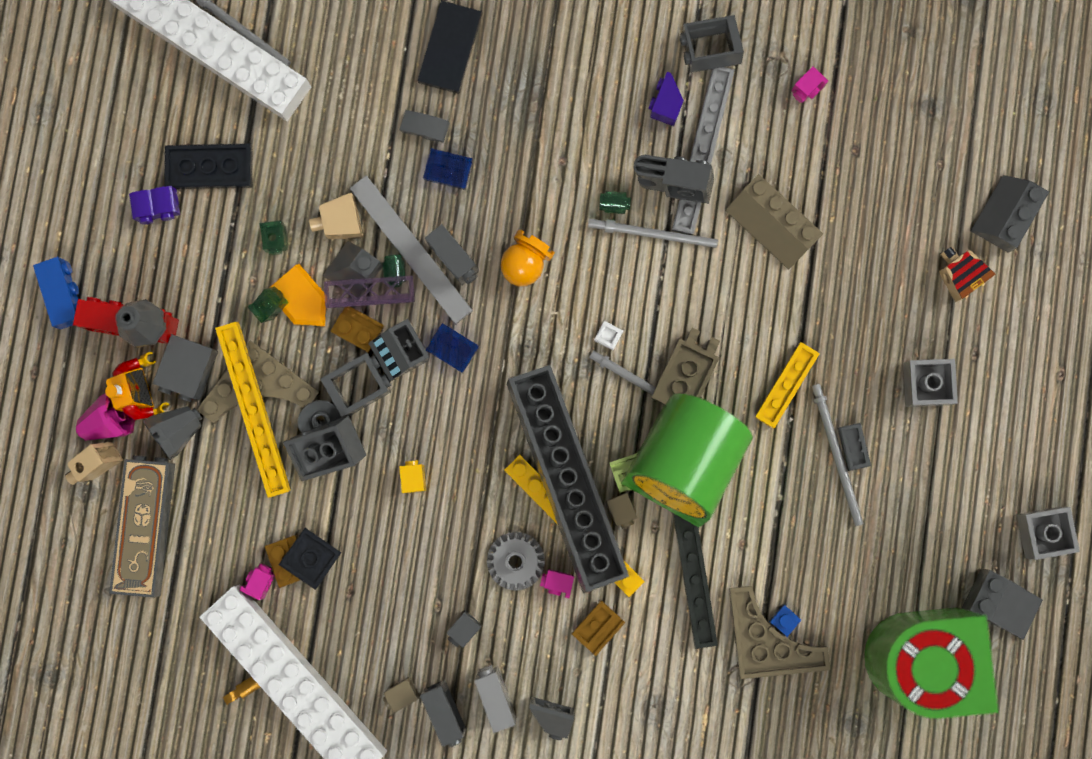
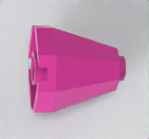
[76,393,135,441]

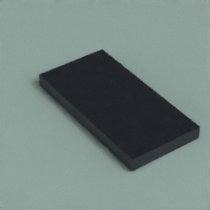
[417,0,482,94]
[164,144,253,189]

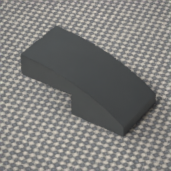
[399,110,450,143]

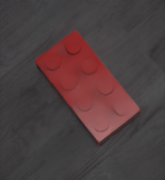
[73,297,179,344]

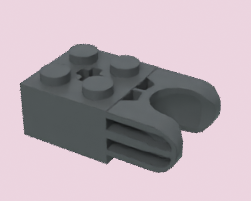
[634,155,714,204]

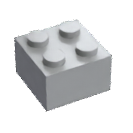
[903,359,958,407]
[1016,507,1080,560]

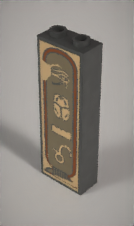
[109,455,175,598]

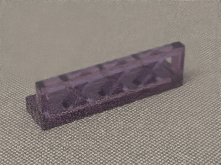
[323,275,415,308]

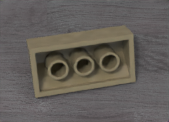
[725,174,823,270]

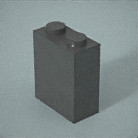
[152,334,218,402]

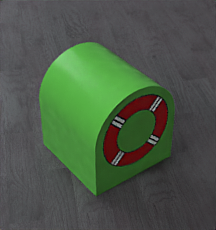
[864,607,999,719]

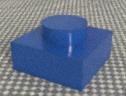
[769,604,801,637]

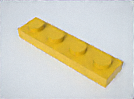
[754,342,820,429]

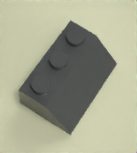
[970,175,1049,253]

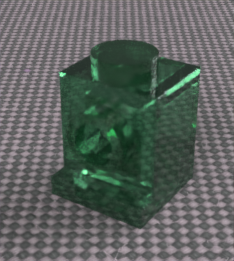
[259,221,288,255]
[248,286,289,324]

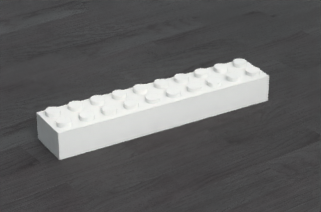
[109,0,311,121]
[200,584,387,759]

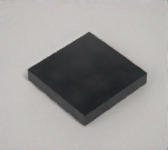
[279,528,342,590]

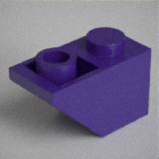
[648,72,684,126]

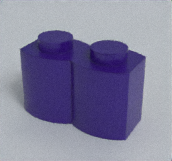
[129,186,180,225]

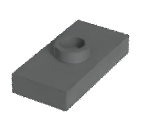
[838,423,871,471]

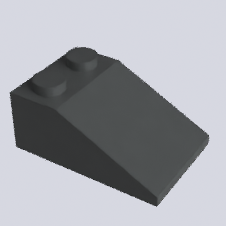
[283,416,366,482]
[962,568,1043,640]

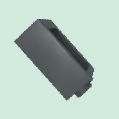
[679,15,744,73]
[425,224,479,285]
[321,353,392,418]
[420,679,467,748]

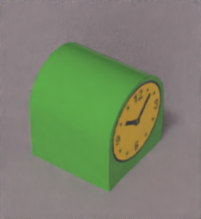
[621,394,753,527]

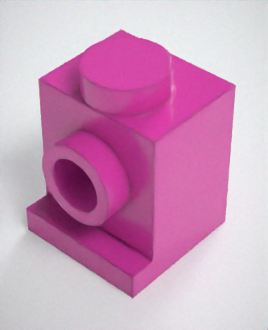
[791,66,829,103]
[239,563,275,600]
[540,569,574,598]

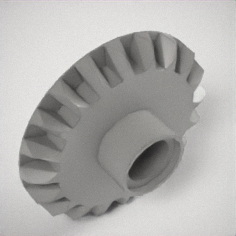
[487,532,545,591]

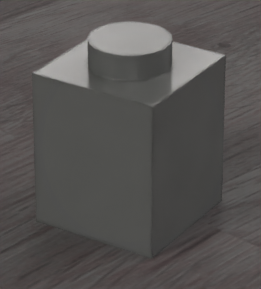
[447,611,482,648]

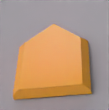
[266,264,328,327]

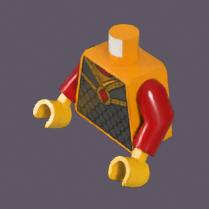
[105,352,170,420]

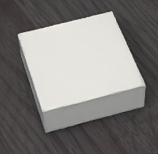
[594,321,623,351]

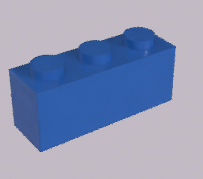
[33,257,79,330]

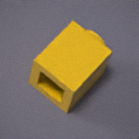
[399,460,426,493]

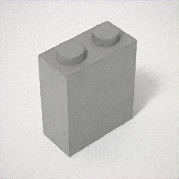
[475,665,517,733]

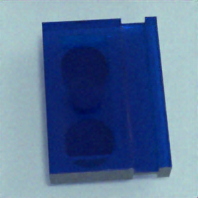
[423,148,473,190]
[425,323,480,374]

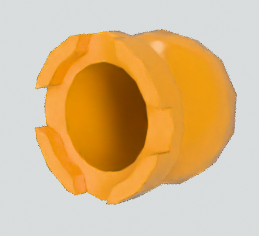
[501,230,555,287]

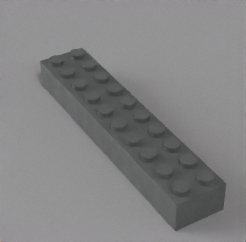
[506,365,630,594]

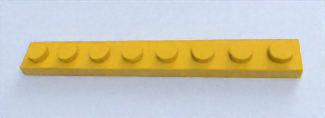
[215,321,291,498]
[504,455,645,597]

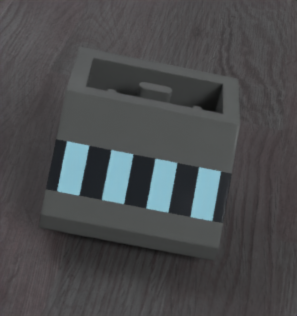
[368,319,429,382]

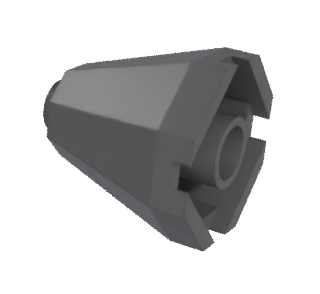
[116,299,166,348]
[143,406,202,460]

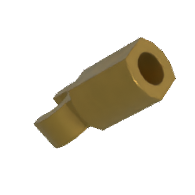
[222,676,260,705]

